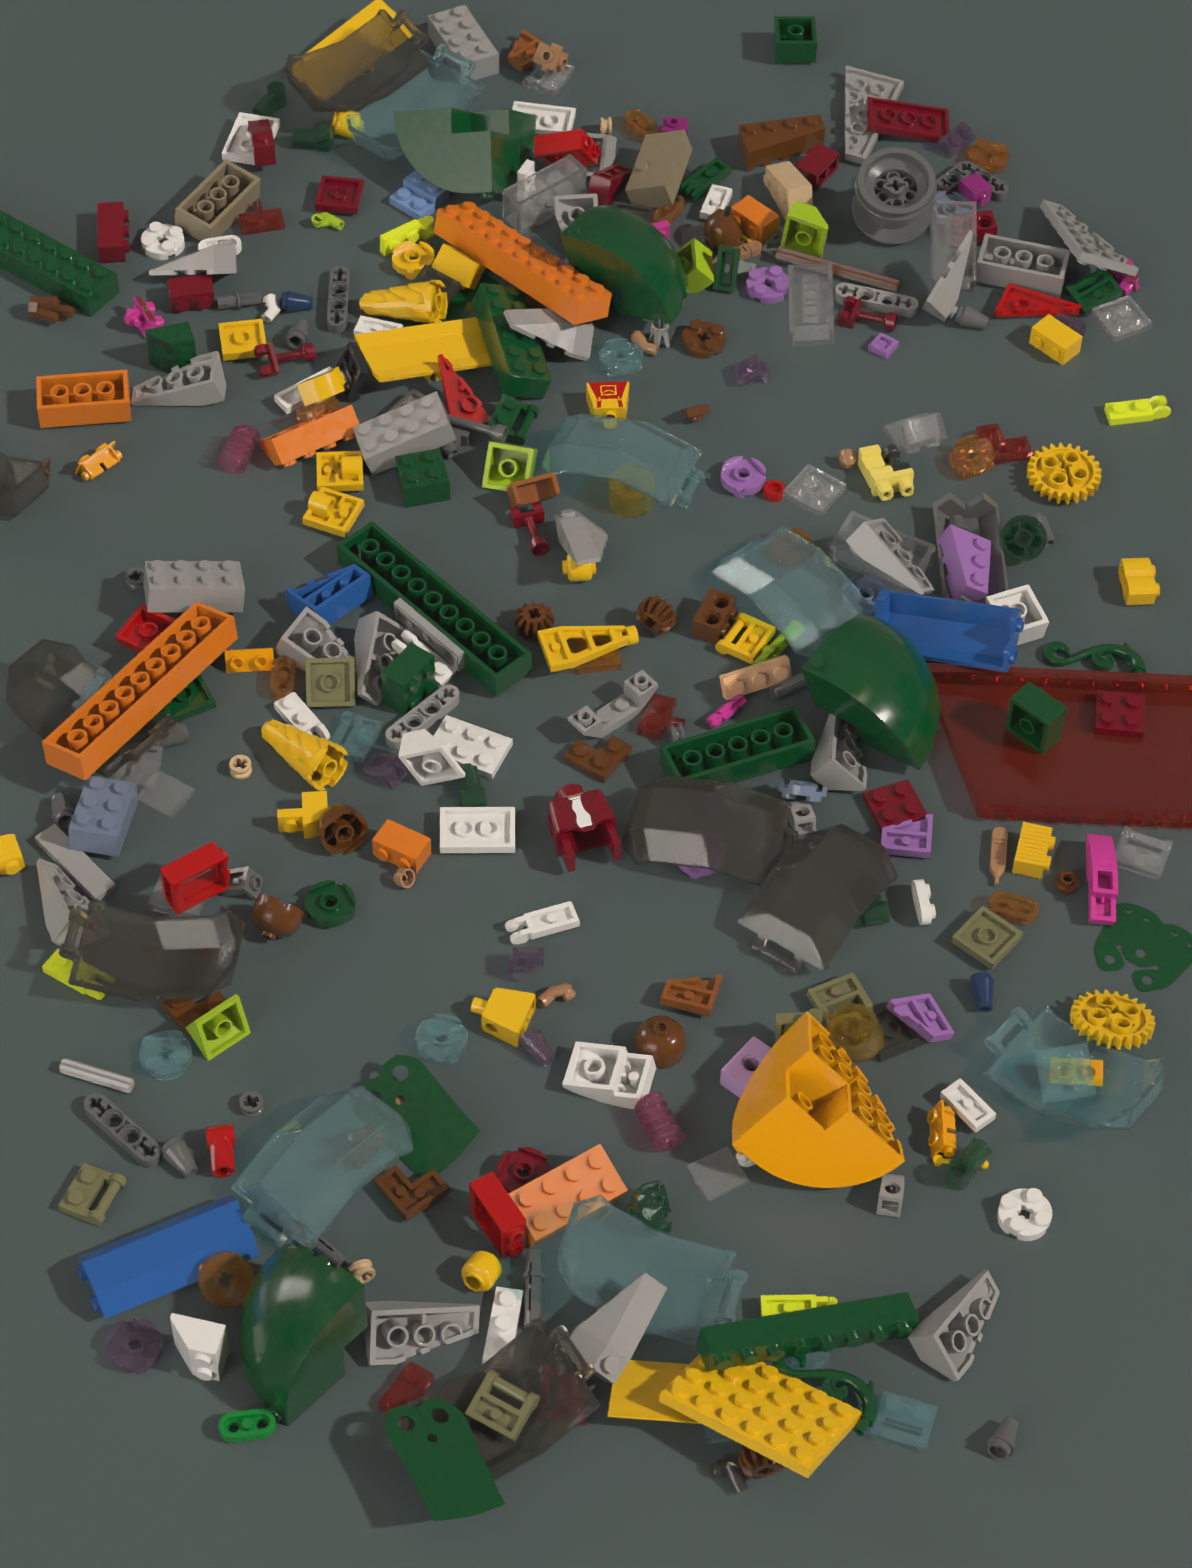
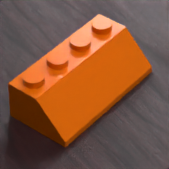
[258,404,359,468]

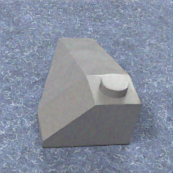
[554,193,598,232]
[922,230,973,322]
[149,240,238,276]
[503,308,594,361]
[131,351,226,406]
[555,509,608,566]
[810,714,867,791]
[36,859,111,949]
[908,1270,1000,1381]
[561,1272,667,1384]
[363,1301,480,1365]

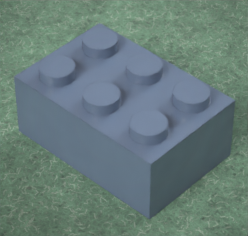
[68,775,138,857]

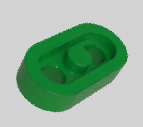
[219,1408,276,1443]

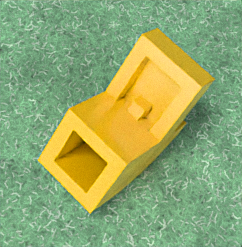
[297,366,347,406]
[277,791,328,839]

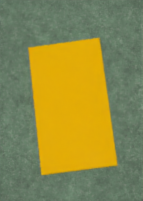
[608,1360,701,1424]

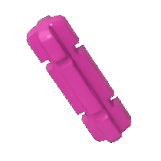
[706,694,747,729]

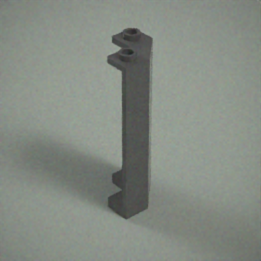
[933,492,1008,604]

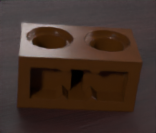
[691,588,739,644]

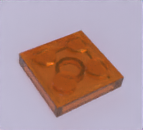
[567,635,622,675]

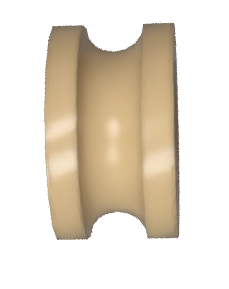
[600,117,612,136]
[229,755,252,779]
[348,1259,376,1284]

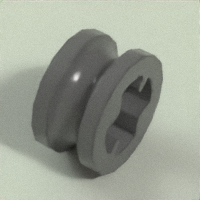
[125,567,144,590]
[669,723,685,743]
[239,1091,264,1117]

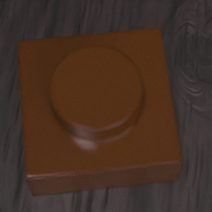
[681,404,710,421]

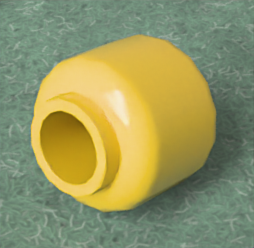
[331,108,363,139]
[562,554,596,582]
[461,1251,502,1292]

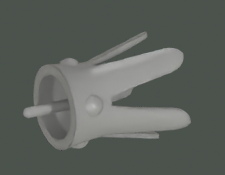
[647,319,670,349]

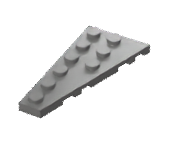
[845,65,904,164]
[1040,200,1139,276]

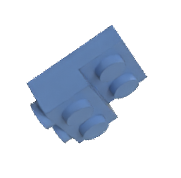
[389,170,450,220]

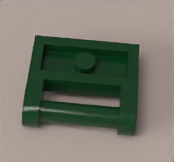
[1065,268,1123,317]
[488,393,539,445]

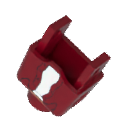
[548,783,621,872]

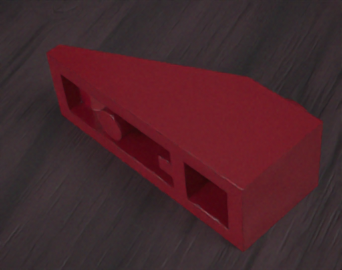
[248,119,276,167]
[587,163,633,206]

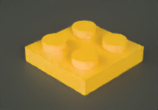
[218,319,267,361]

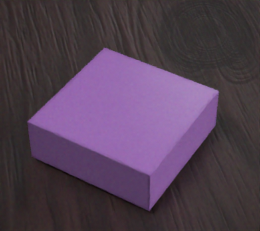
[868,332,899,359]

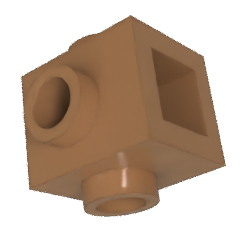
[532,42,569,74]

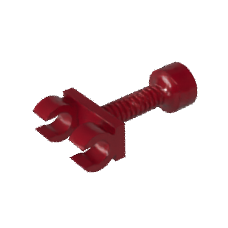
[836,296,898,331]
[253,342,316,378]
[509,501,549,556]

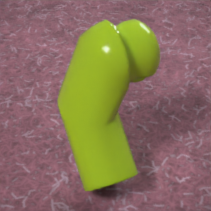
[311,212,344,230]

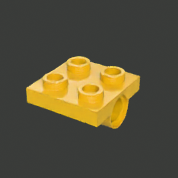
[316,451,364,492]
[302,487,364,538]

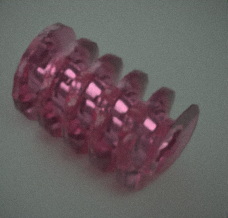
[219,424,261,475]
[634,1092,685,1152]

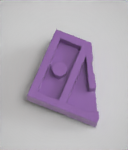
[880,814,933,858]
[886,993,955,1043]

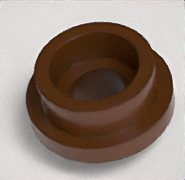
[1054,870,1080,895]

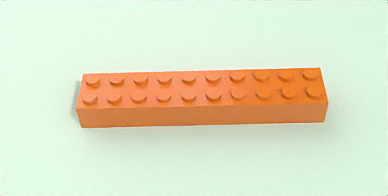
[434,201,612,325]
[42,601,238,780]

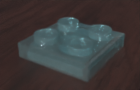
[1034,1043,1096,1104]

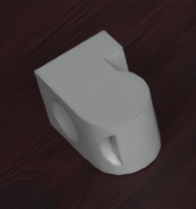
[787,799,816,840]
[876,1173,905,1218]

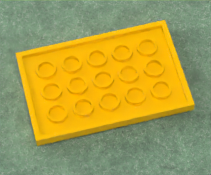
[658,1354,862,1478]

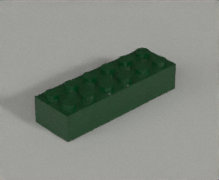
[472,283,552,399]
[659,705,816,800]

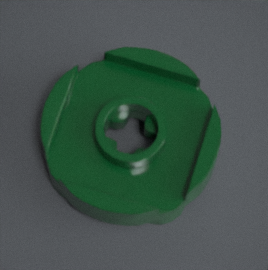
[305,880,356,930]

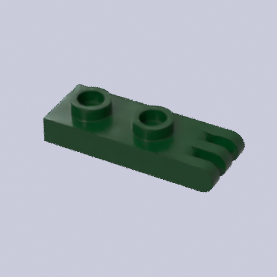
[678,158,732,201]

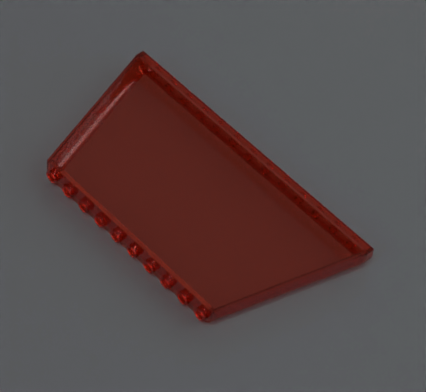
[927,663,1192,829]

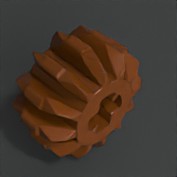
[636,595,677,636]
[514,600,555,641]
[738,1445,784,1479]

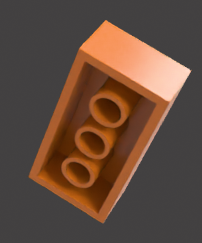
[36,370,131,428]
[509,1144,628,1248]

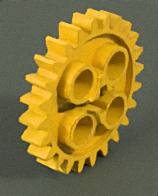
[1027,443,1102,505]
[1069,989,1156,1050]

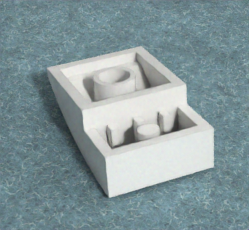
[562,1042,656,1111]

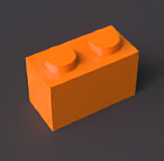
[730,195,780,244]
[372,819,431,874]

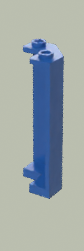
[875,589,1024,672]
[76,1194,260,1319]

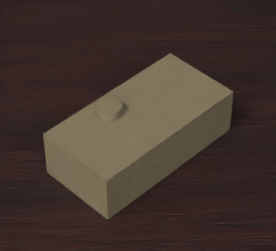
[625,130,693,210]
[175,159,261,241]

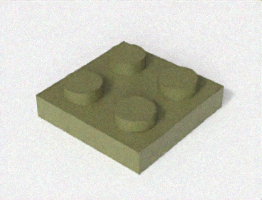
[305,657,356,707]
[951,905,1024,970]

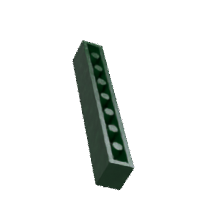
[696,1292,920,1371]

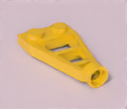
[537,625,639,672]

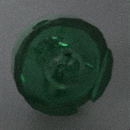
[1000,515,1047,561]
[627,1179,673,1236]

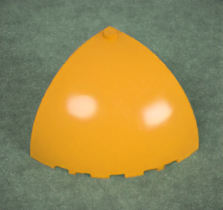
[732,1011,905,1188]

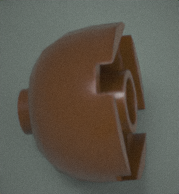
[704,208,745,251]
[317,804,368,855]
[252,894,304,941]
[634,1015,686,1069]

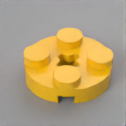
[392,240,435,280]

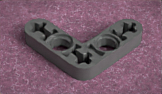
[936,161,1009,202]

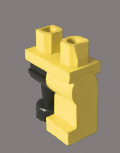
[857,444,914,501]

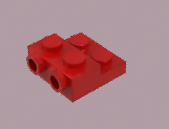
[115,604,176,653]

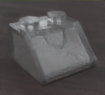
[883,412,947,454]

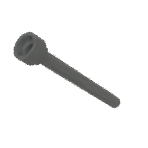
[406,403,508,443]

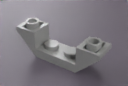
[568,669,658,738]

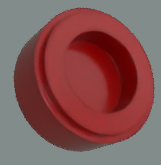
[763,480,786,502]

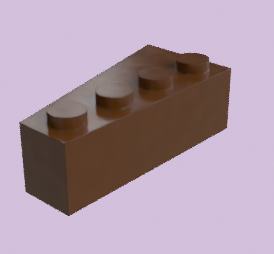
[737,114,825,172]

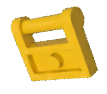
[715,613,776,664]

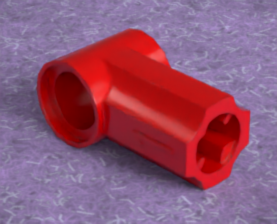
[206,1124,235,1178]

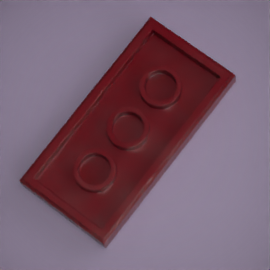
[866,96,950,144]

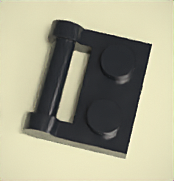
[336,341,369,402]

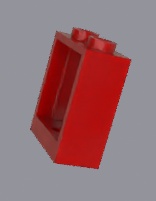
[534,129,600,172]
[160,841,231,915]
[469,1171,527,1260]

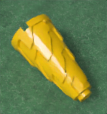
[359,280,448,324]
[261,719,348,791]

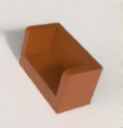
[506,471,561,507]

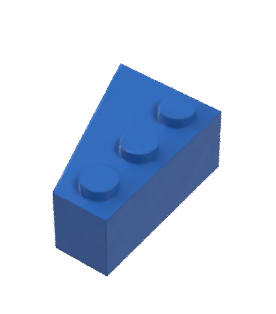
[285,564,374,625]

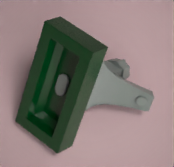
[713,245,756,292]

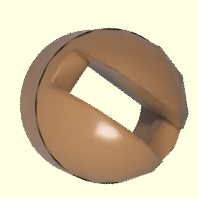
[839,449,857,468]
[393,867,416,888]

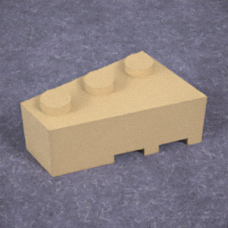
[763,161,813,221]

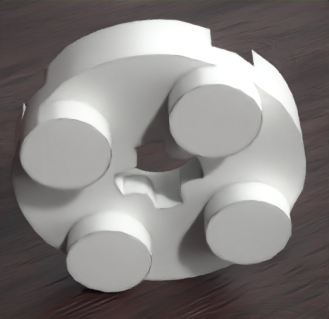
[141,222,185,260]
[997,1188,1052,1241]

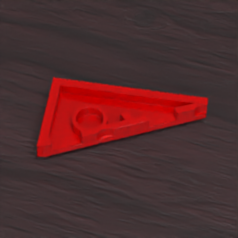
[994,283,1081,317]
[437,354,492,427]

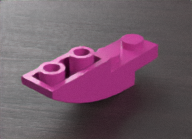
[1086,834,1118,926]

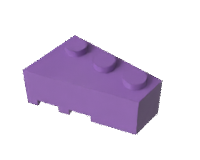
[936,524,991,603]

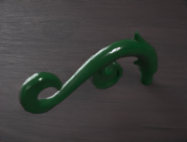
[1042,641,1146,684]
[774,1355,878,1436]

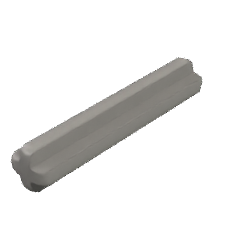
[59,1058,135,1093]

